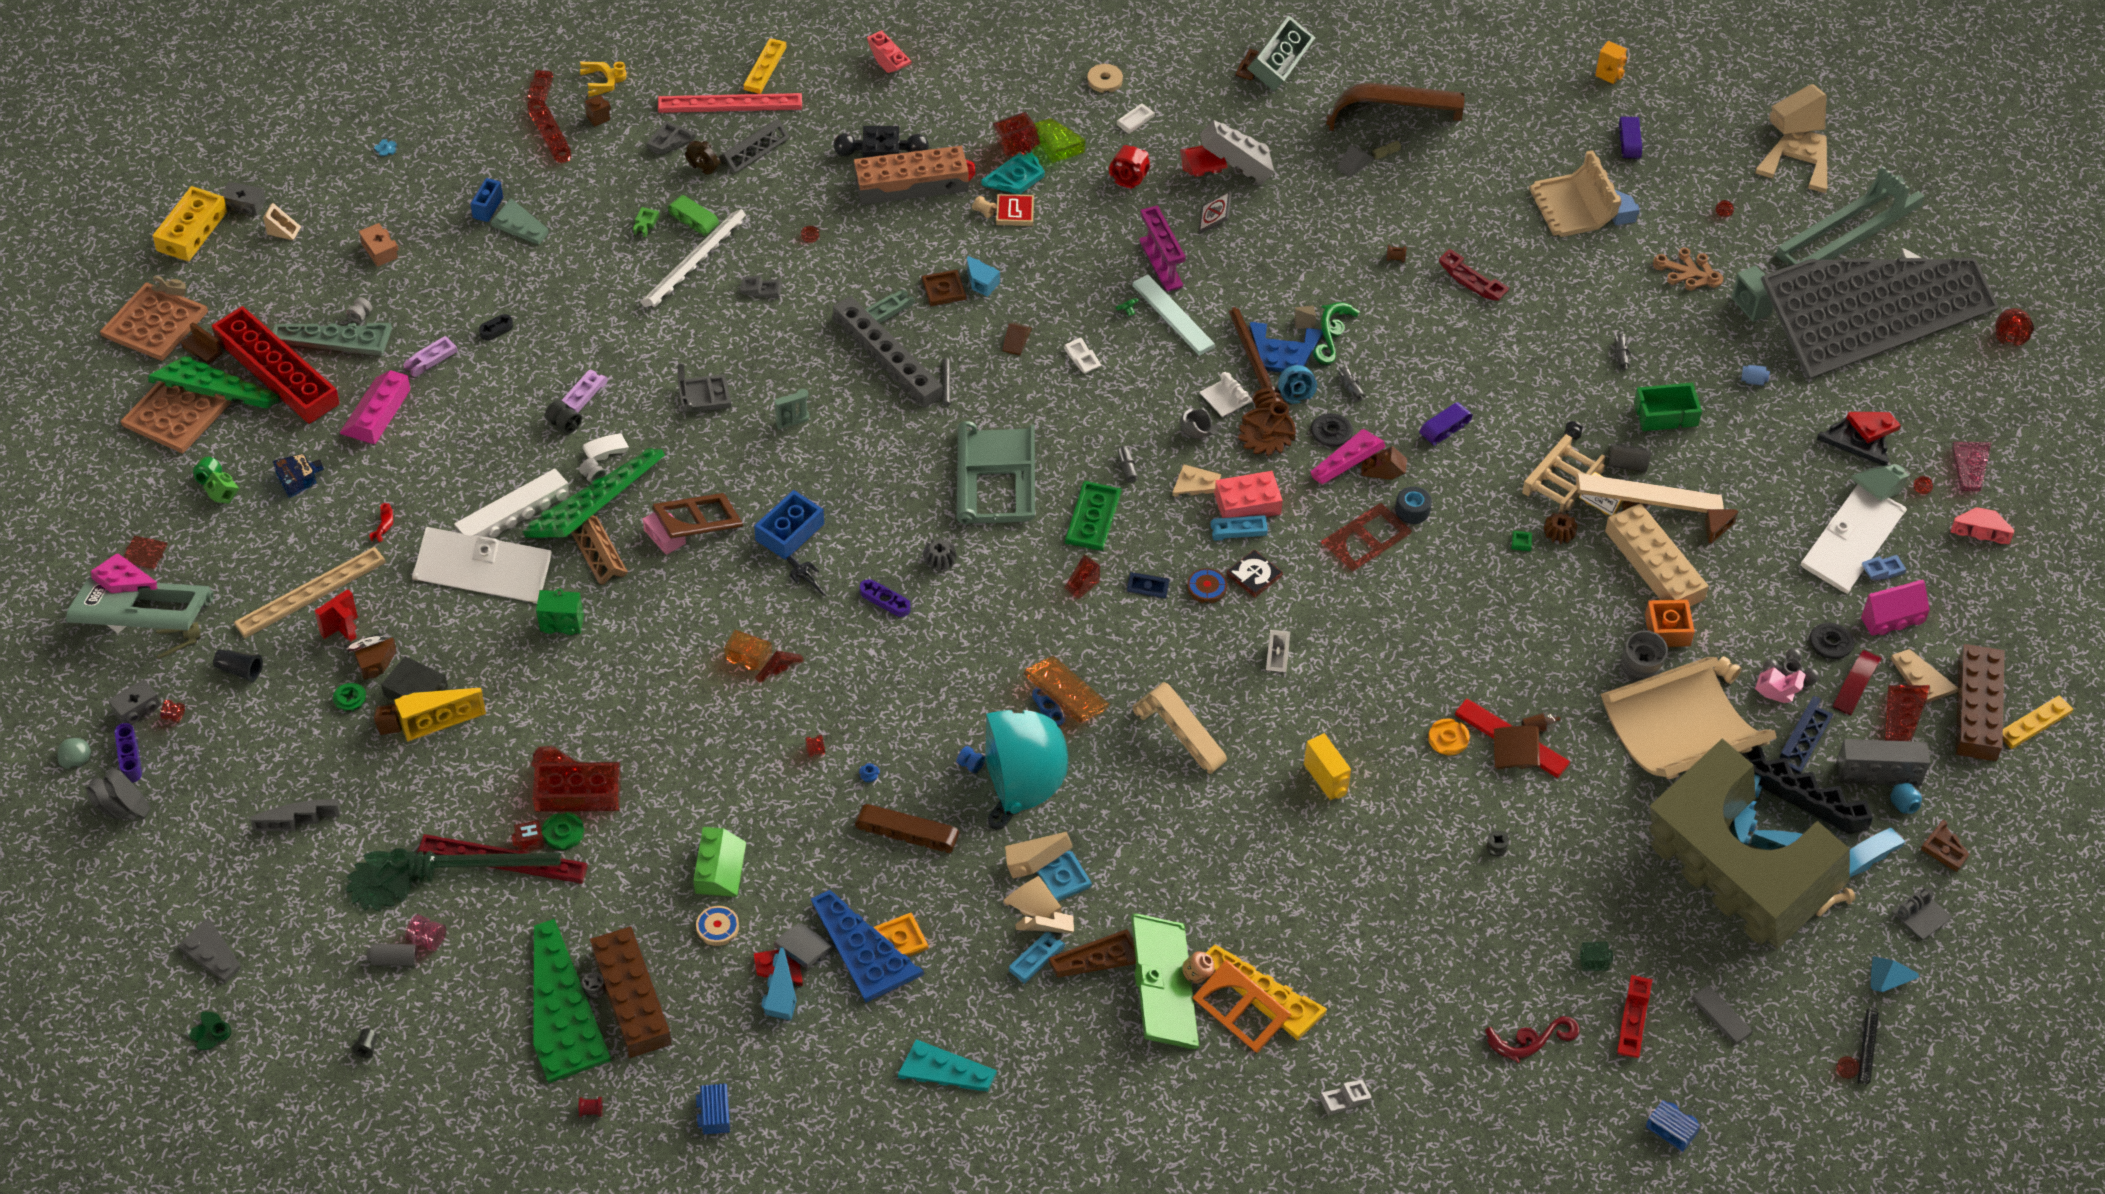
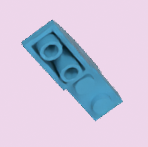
[1730,774,1762,846]

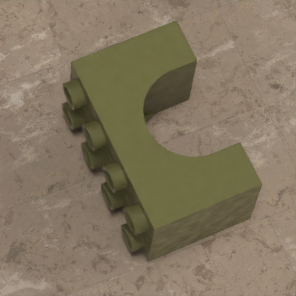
[1648,738,1850,949]

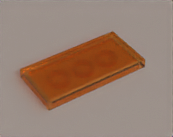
[1023,656,1109,723]

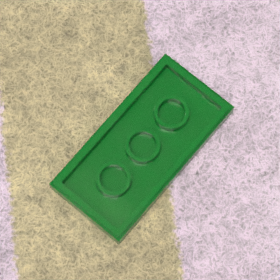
[1065,481,1122,551]

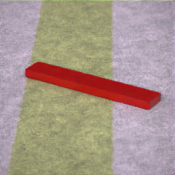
[1455,699,1570,778]

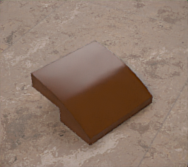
[1494,726,1540,770]

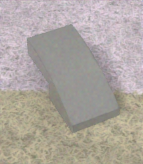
[1319,1079,1372,1116]

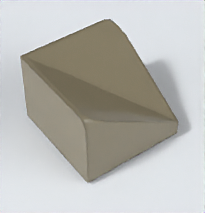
[1294,306,1316,329]

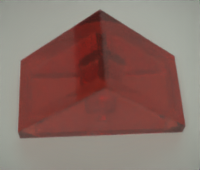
[1064,554,1100,599]

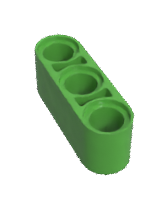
[668,195,719,236]

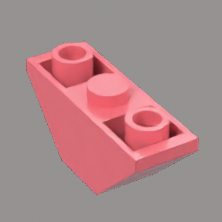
[867,30,911,73]
[1950,507,2014,544]

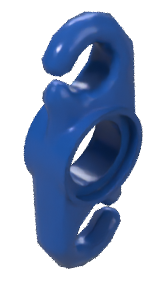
[1032,686,1066,726]

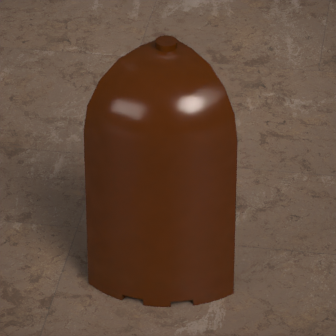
[1326,83,1465,131]

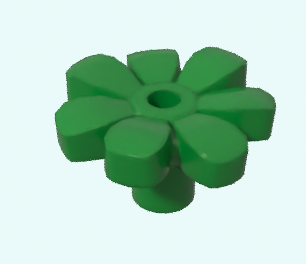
[1115,298,1139,317]

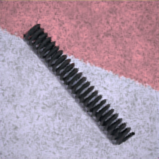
[1857,1007,1879,1084]

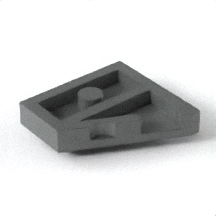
[647,121,696,155]

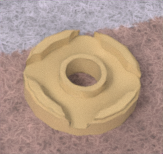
[1087,64,1123,93]

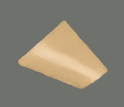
[1004,876,1061,918]
[1016,912,1074,933]

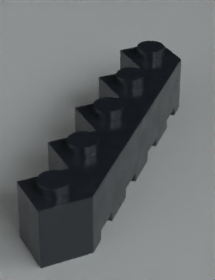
[1739,745,1873,834]

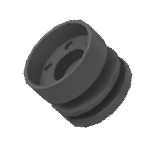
[1620,631,1668,682]

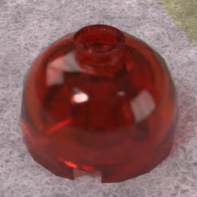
[1995,308,2034,346]

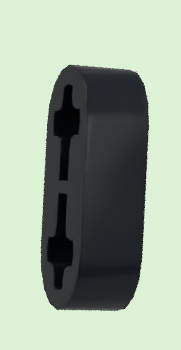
[479,314,513,340]

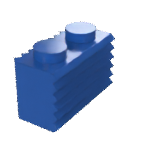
[470,178,503,222]
[696,1083,730,1135]
[1646,1100,1701,1152]

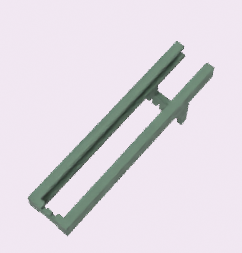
[1776,166,1925,266]

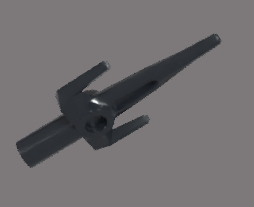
[787,555,826,596]

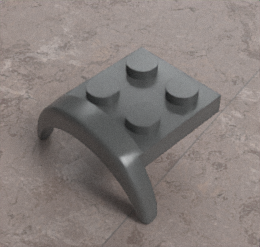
[678,362,731,413]

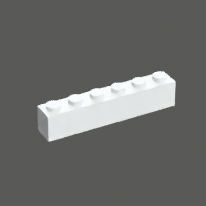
[454,469,570,538]

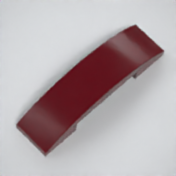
[1438,248,1510,301]
[1833,649,1882,716]

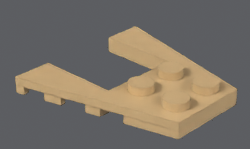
[1755,131,1827,193]

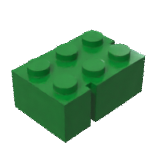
[1633,382,1702,431]

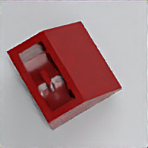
[1180,145,1228,177]

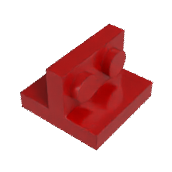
[314,589,358,642]

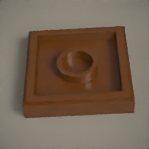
[921,270,967,307]

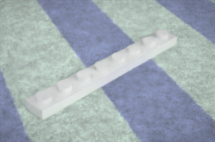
[640,209,746,307]

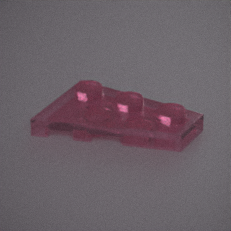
[1952,442,1992,492]

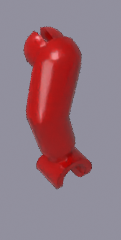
[369,503,393,542]

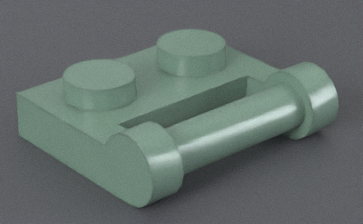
[774,389,810,429]

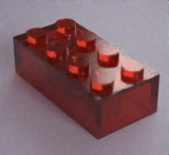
[533,762,622,812]

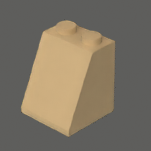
[1769,84,1826,134]

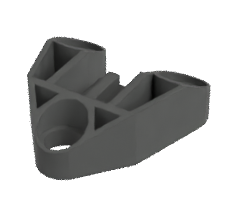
[86,768,150,820]

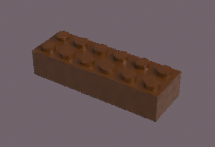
[1955,644,2005,761]
[590,926,672,1058]

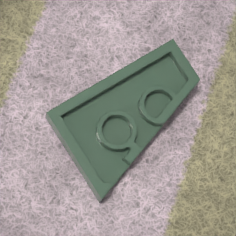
[491,199,549,245]

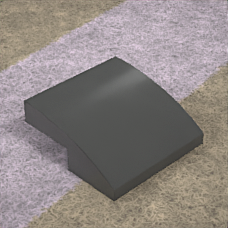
[774,923,835,969]

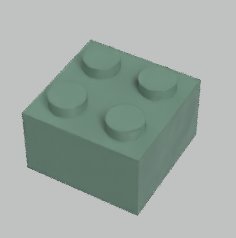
[1731,265,1773,322]

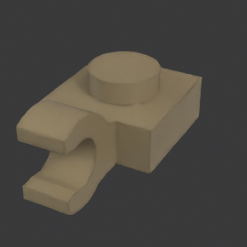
[152,276,186,296]

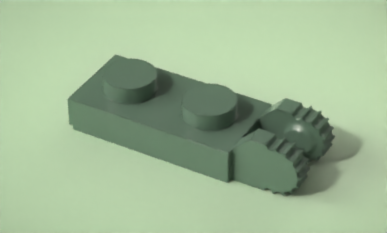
[865,290,915,324]

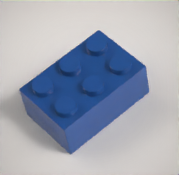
[754,490,824,560]

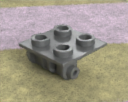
[1891,888,1952,940]

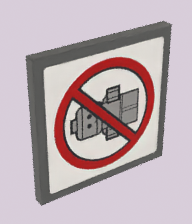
[1199,191,1232,233]

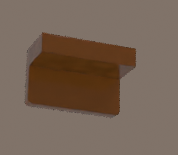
[181,322,222,365]

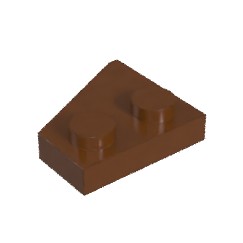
[1921,819,1970,872]

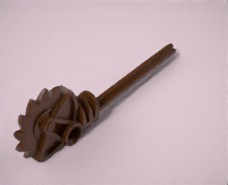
[1228,307,1296,456]

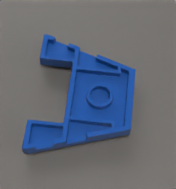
[1250,322,1323,372]

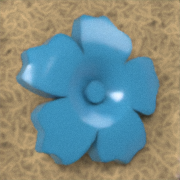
[374,139,397,156]

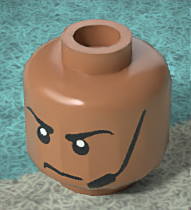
[1182,951,1215,984]

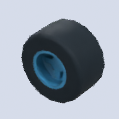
[1395,486,1432,524]

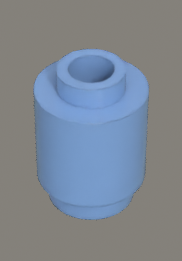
[1741,365,1770,386]

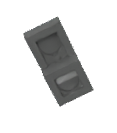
[740,276,783,298]

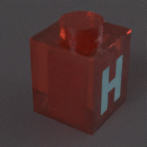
[511,820,544,852]

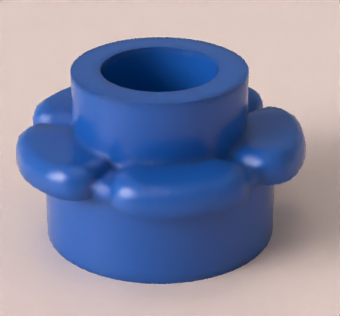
[859,763,880,782]

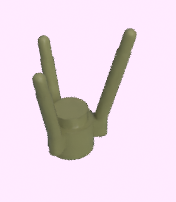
[156,622,201,659]

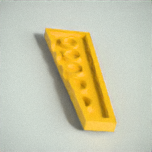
[1206,945,1327,1040]

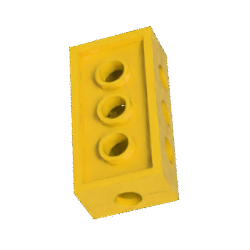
[152,186,227,262]

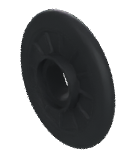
[1311,413,1353,447]
[1810,623,1854,659]

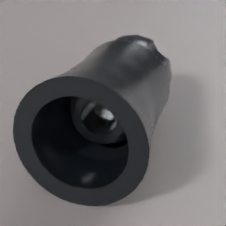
[213,649,263,682]

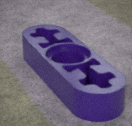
[860,579,911,617]

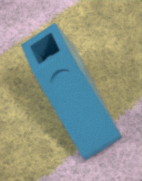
[762,947,797,1020]

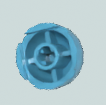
[1278,365,1317,404]

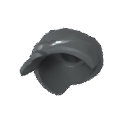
[1180,408,1221,439]

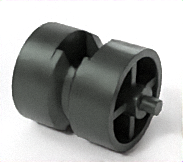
[545,399,582,435]

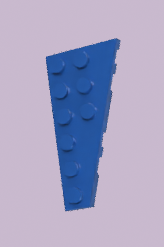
[811,890,924,1003]

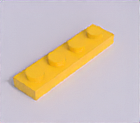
[744,38,787,94]
[2003,696,2073,749]

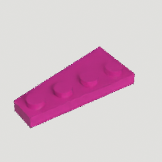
[1310,429,1385,484]

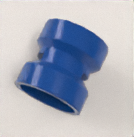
[956,746,985,774]

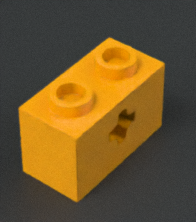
[1595,41,1627,84]

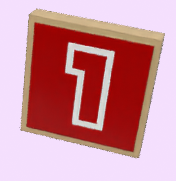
[996,194,1034,226]

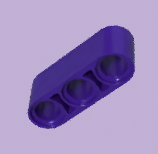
[1619,116,1642,159]
[1419,402,1473,446]
[115,723,142,783]

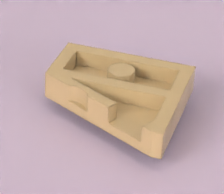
[1172,465,1221,497]

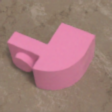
[1755,667,1805,703]

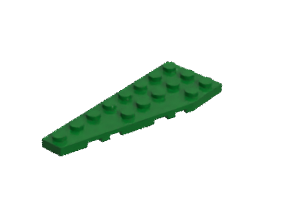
[523,448,665,538]
[533,919,611,1084]

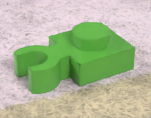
[633,207,659,237]

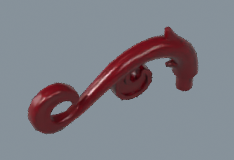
[1485,1016,1580,1063]

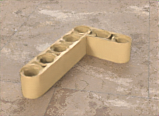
[1132,682,1227,774]

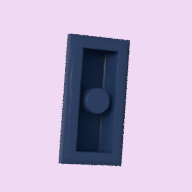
[1127,572,1170,598]

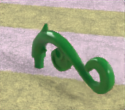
[1313,302,1359,365]

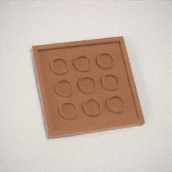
[100,282,208,361]
[120,381,232,453]

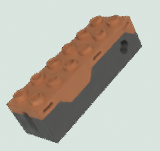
[854,146,975,205]

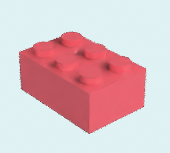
[1214,471,1283,518]

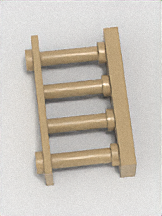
[1522,434,1605,514]

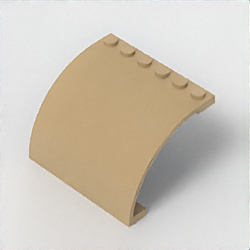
[1601,657,1777,779]

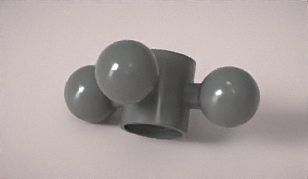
[1763,648,1819,684]

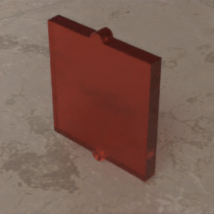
[124,536,168,569]

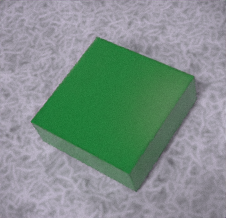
[1511,531,1532,551]

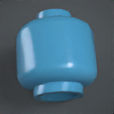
[1890,783,1922,814]

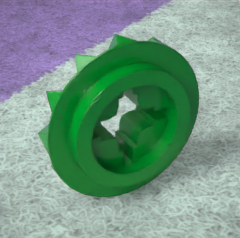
[333,683,366,712]

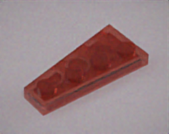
[1885,685,1930,742]

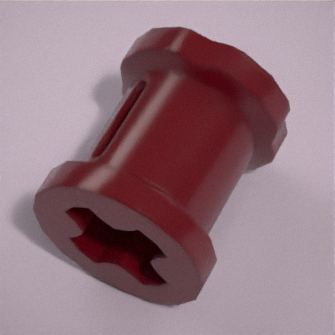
[578,1097,603,1117]

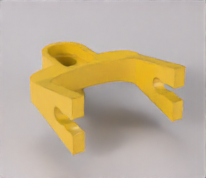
[580,62,626,97]

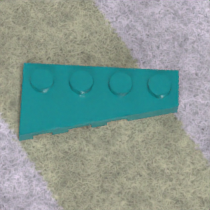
[898,1039,997,1092]

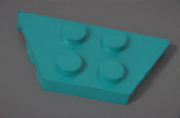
[981,146,1045,195]

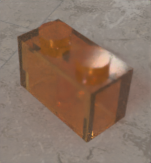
[724,629,772,672]

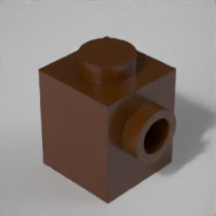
[584,95,611,127]

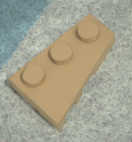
[1891,649,1959,705]

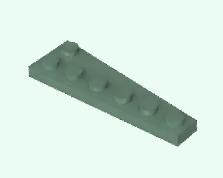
[272,323,392,356]

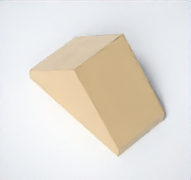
[263,203,301,240]

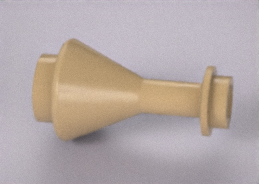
[1816,887,1855,917]

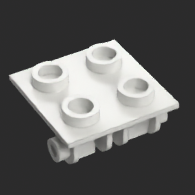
[1200,372,1253,417]

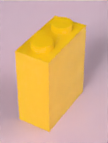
[1304,733,1351,800]

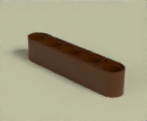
[855,804,959,853]

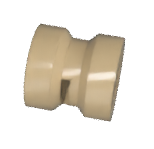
[1714,656,1742,684]

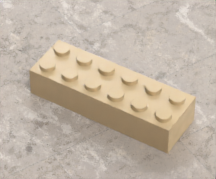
[1605,503,1709,606]

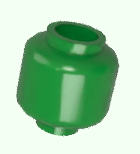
[192,456,222,485]

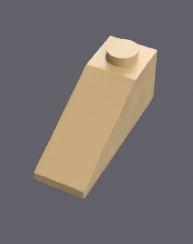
[1005,832,1072,878]

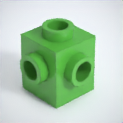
[203,472,239,504]

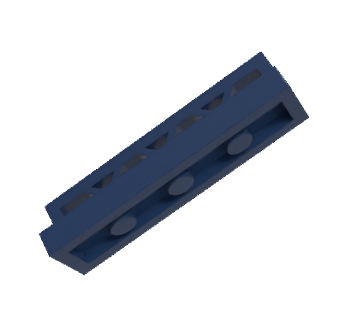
[1779,696,1833,774]

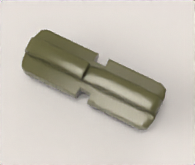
[1372,140,1401,160]

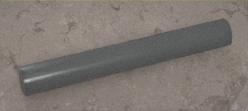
[943,358,951,406]

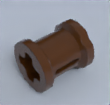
[1386,245,1406,263]

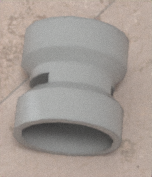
[346,297,373,324]
[579,458,607,484]

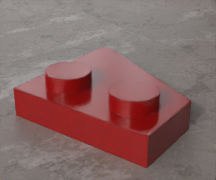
[1846,412,1901,443]
[754,950,803,986]

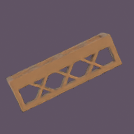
[571,515,628,585]

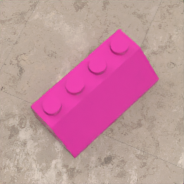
[340,370,410,445]

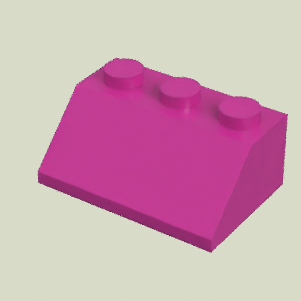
[1861,580,1930,636]

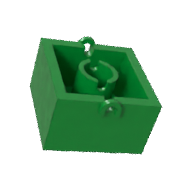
[536,589,584,635]

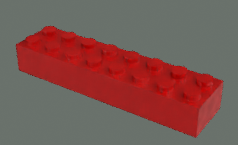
[211,306,340,424]

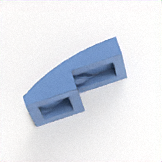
[1862,555,1906,580]

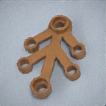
[1653,247,1723,291]

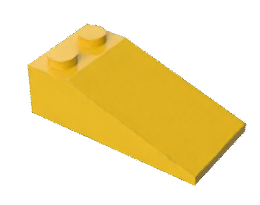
[394,688,486,742]

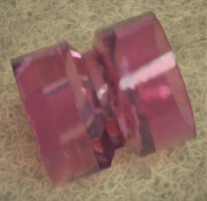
[405,914,446,951]

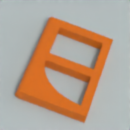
[1192,960,1291,1053]

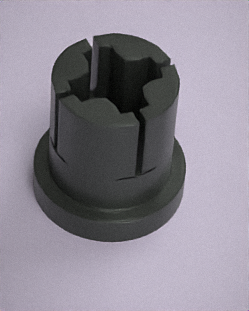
[352,1028,378,1058]

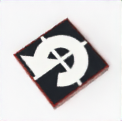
[1226,550,1283,598]

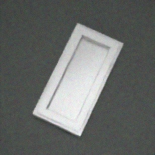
[1117,104,1155,134]

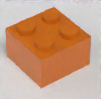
[1645,600,1695,647]

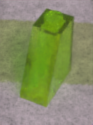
[1034,118,1086,163]

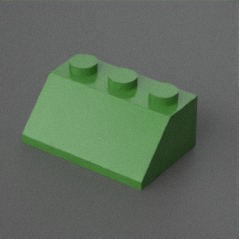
[694,827,746,897]

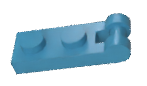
[1210,515,1268,541]
[1009,932,1065,984]

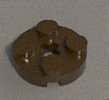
[685,141,721,175]

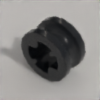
[1564,421,1583,440]

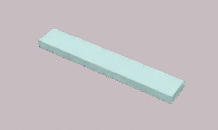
[1133,275,1215,356]

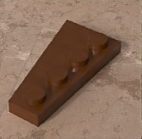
[1048,929,1136,978]

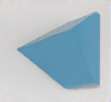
[1870,956,1919,992]

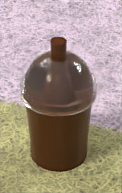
[1521,712,1561,732]

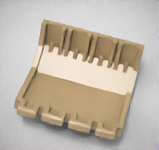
[1529,150,1621,237]

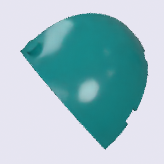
[985,710,1068,815]

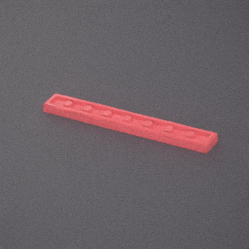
[658,93,802,113]

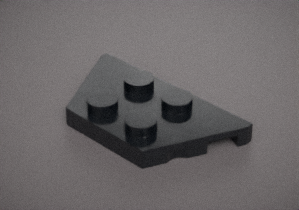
[1817,417,1889,466]

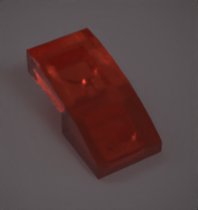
[527,70,554,101]

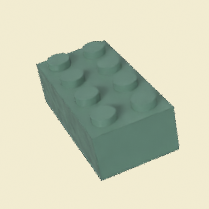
[1247,15,1315,91]

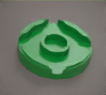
[542,812,585,850]

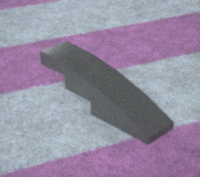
[250,798,341,831]

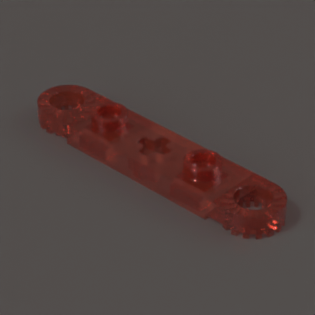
[527,98,572,163]

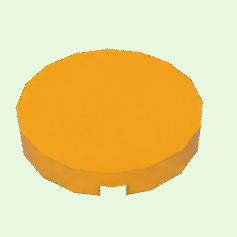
[1428,719,1470,755]

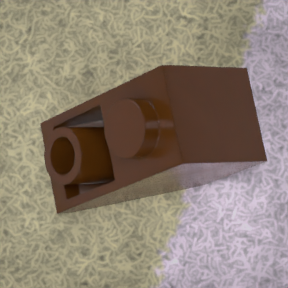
[1361,446,1407,480]

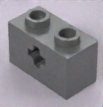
[221,181,266,216]
[108,679,161,724]

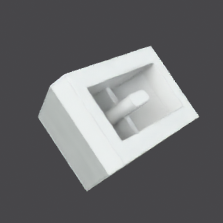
[1266,630,1290,672]

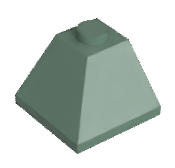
[1850,464,1910,501]

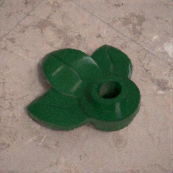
[187,1011,232,1050]

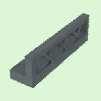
[718,119,790,173]

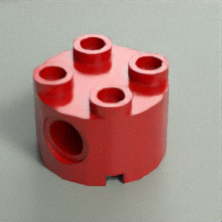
[1108,145,1150,189]

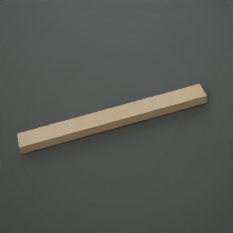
[1576,473,1724,513]
[234,547,386,638]

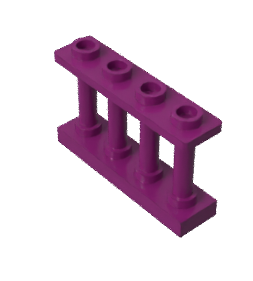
[1139,205,1186,292]

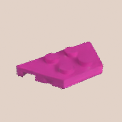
[91,554,157,593]

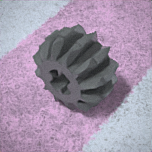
[923,537,957,571]

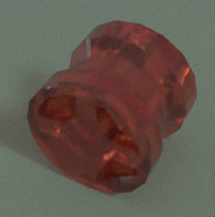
[160,699,185,723]
[805,734,825,757]

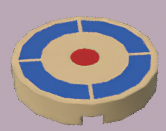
[696,906,739,946]

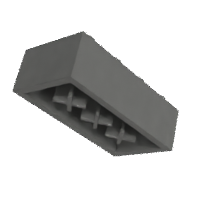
[1836,739,1930,787]

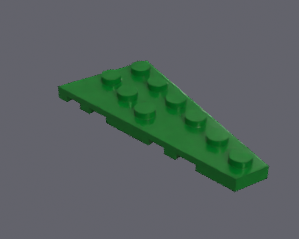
[148,356,279,409]

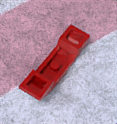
[1617,975,1653,1059]

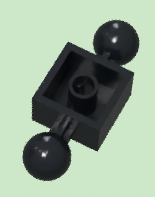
[833,126,929,158]

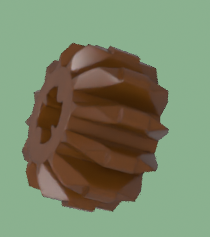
[1543,511,1578,545]

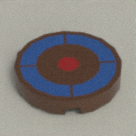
[1187,568,1227,604]

